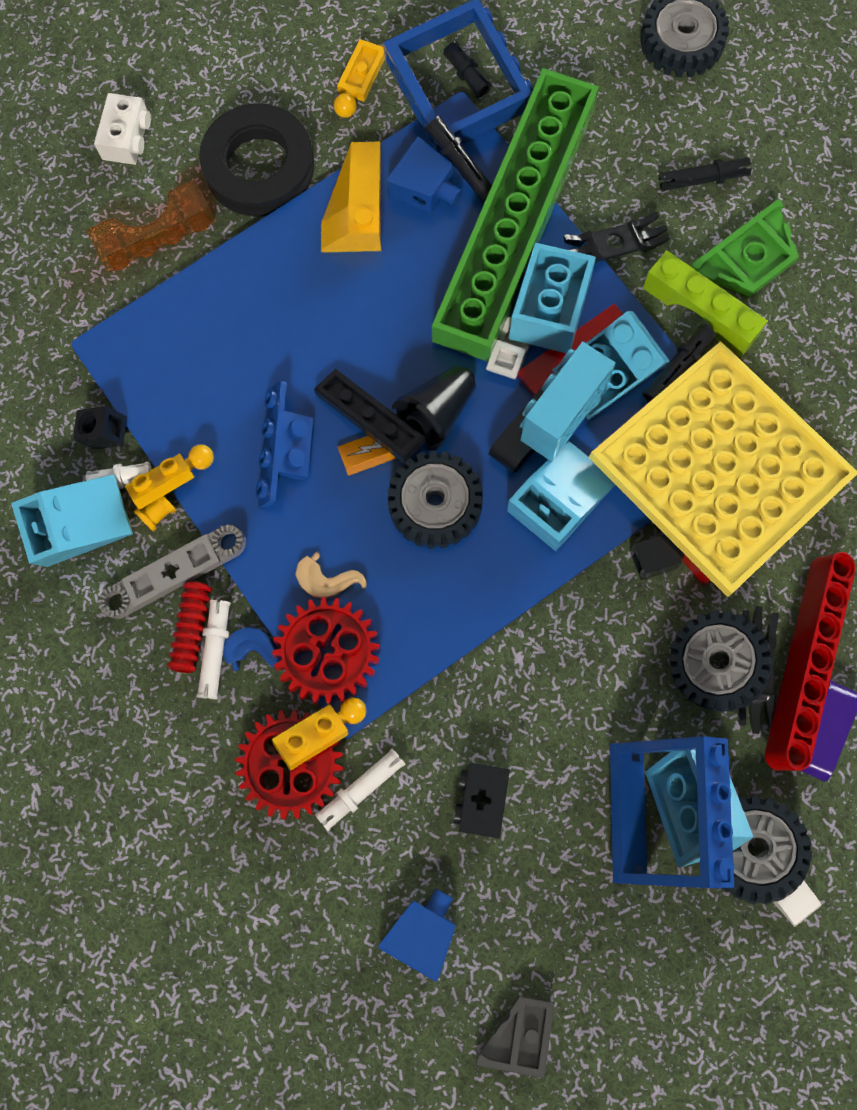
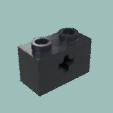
[453,763,510,839]

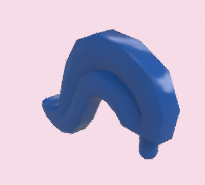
[223,627,282,671]

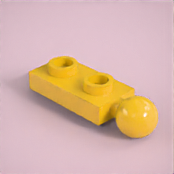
[333,39,384,118]
[125,444,214,510]
[272,697,367,771]

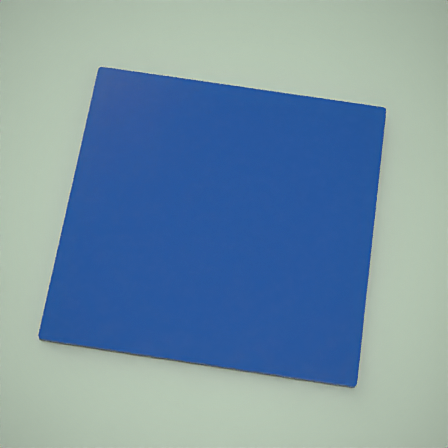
[71,92,692,739]

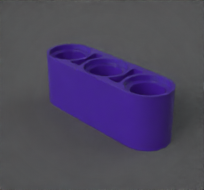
[802,680,857,782]

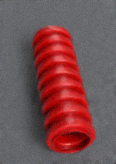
[166,581,212,673]

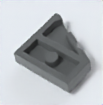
[476,995,555,1078]

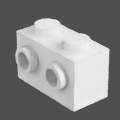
[94,93,151,165]

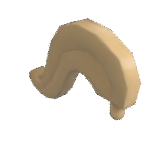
[295,552,367,600]

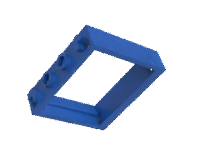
[383,0,533,154]
[610,736,735,888]

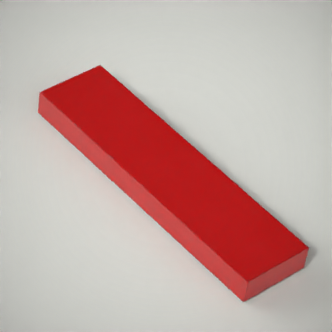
[517,303,623,397]

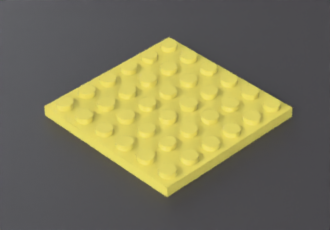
[588,341,857,597]

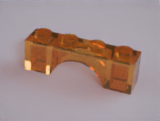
[86,179,215,273]

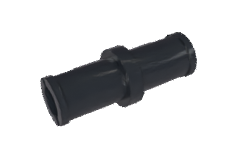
[443,41,492,98]

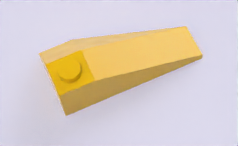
[321,141,381,252]

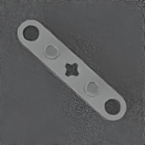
[98,525,246,619]

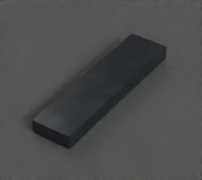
[314,369,426,463]

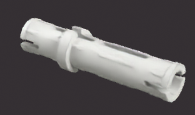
[196,600,231,700]
[315,749,406,831]

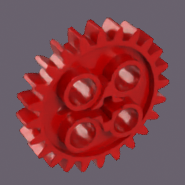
[272,597,380,705]
[235,709,344,820]

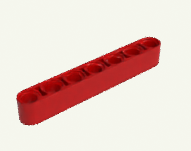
[765,552,856,771]

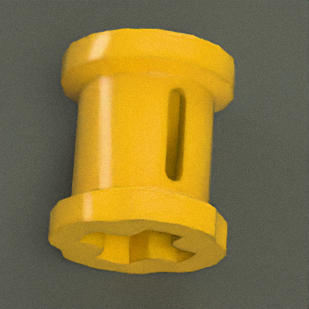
[133,496,177,532]

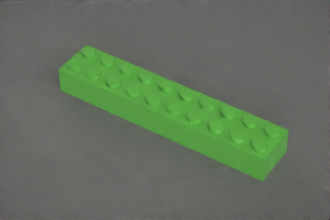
[432,68,599,362]

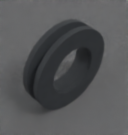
[199,103,314,216]

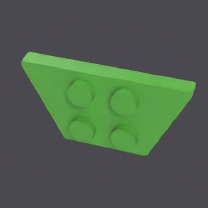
[690,199,799,297]

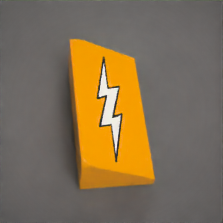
[337,436,396,476]

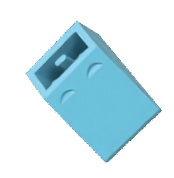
[552,311,670,420]
[507,441,615,551]
[11,475,133,567]

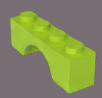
[643,250,768,358]

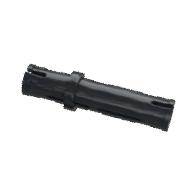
[425,115,492,201]
[658,156,752,192]
[642,324,716,403]

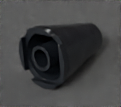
[392,366,476,450]

